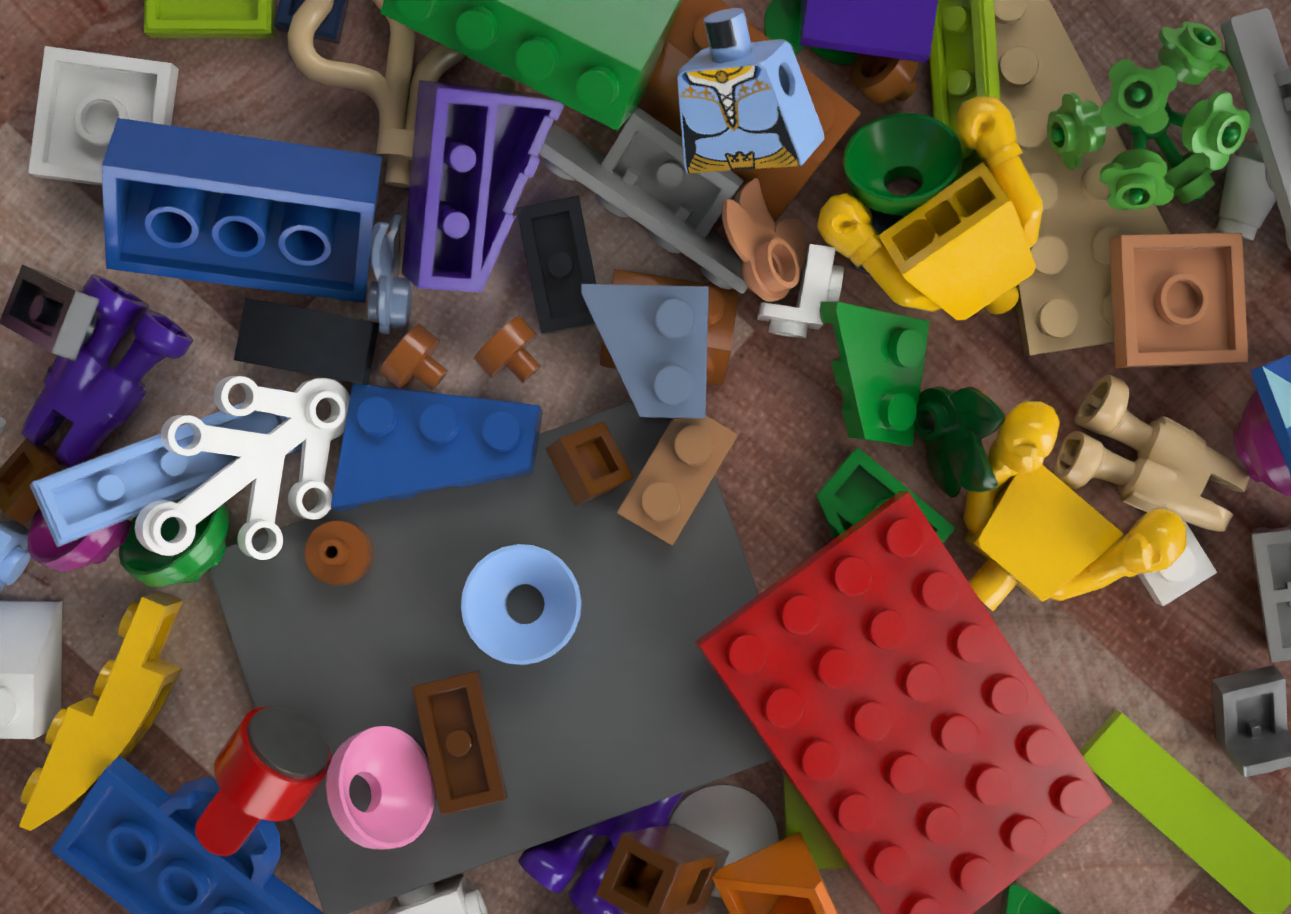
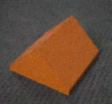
[712,831,839,914]

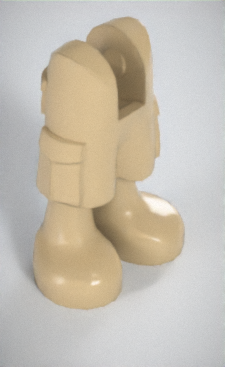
[1054,374,1250,532]

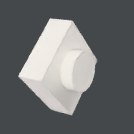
[1138,521,1217,606]

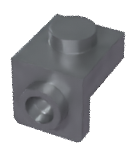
[1212,665,1291,777]

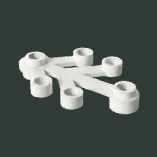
[135,376,350,560]

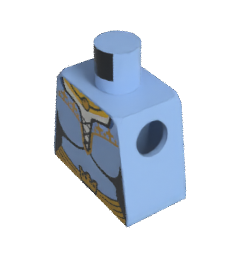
[677,8,825,173]

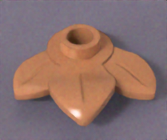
[722,178,805,302]

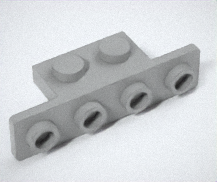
[1220,8,1291,251]
[539,108,748,293]

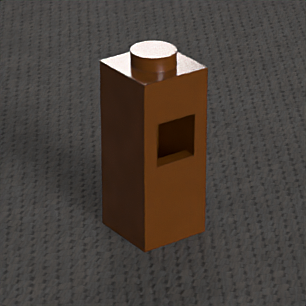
[596,823,730,914]

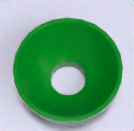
[843,113,963,216]
[119,496,230,587]

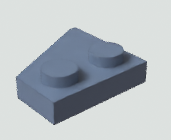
[581,284,709,419]

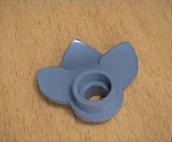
[368,215,412,334]

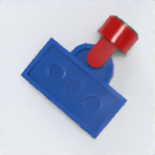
[51,706,332,914]

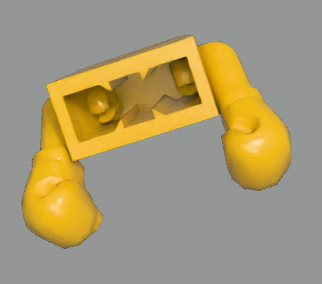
[817,96,1043,320]
[963,401,1187,612]

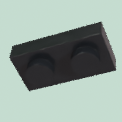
[516,195,597,335]
[0,264,100,361]

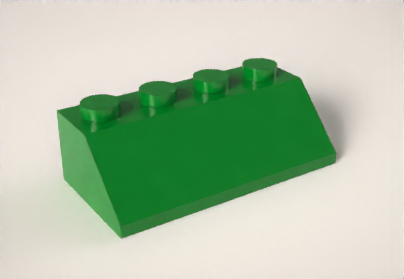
[380,0,683,130]

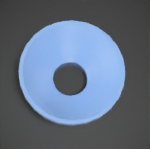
[461,544,582,665]

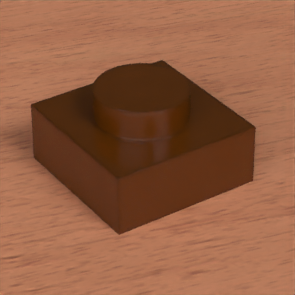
[545,421,634,506]
[0,439,63,525]

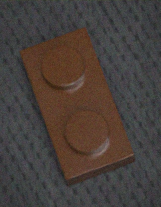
[412,670,508,816]

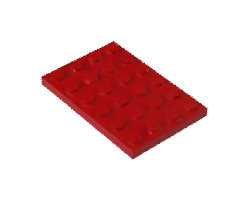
[694,491,1113,914]

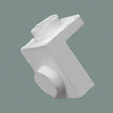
[757,244,844,338]
[386,875,488,914]

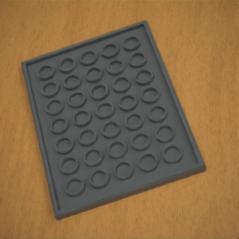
[209,400,774,914]

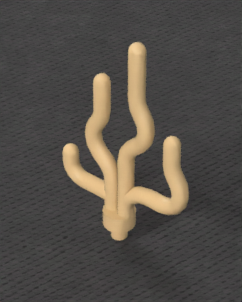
[287,0,519,188]

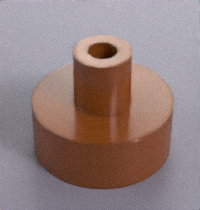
[851,54,918,103]
[473,315,541,383]
[380,324,448,390]
[305,521,374,585]

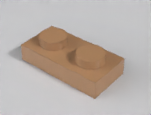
[617,416,738,546]

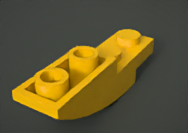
[19,591,183,831]

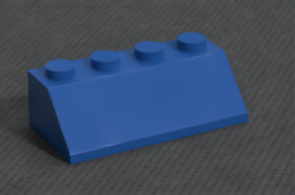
[102,118,382,303]

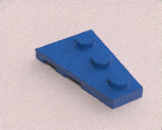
[331,384,543,512]

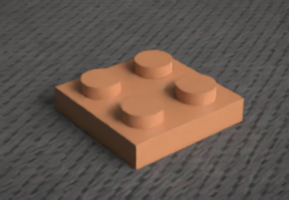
[1109,233,1248,368]

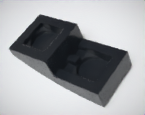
[234,298,379,385]

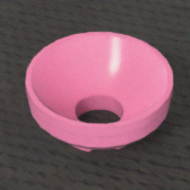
[326,726,435,850]

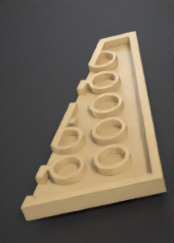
[994,0,1170,357]

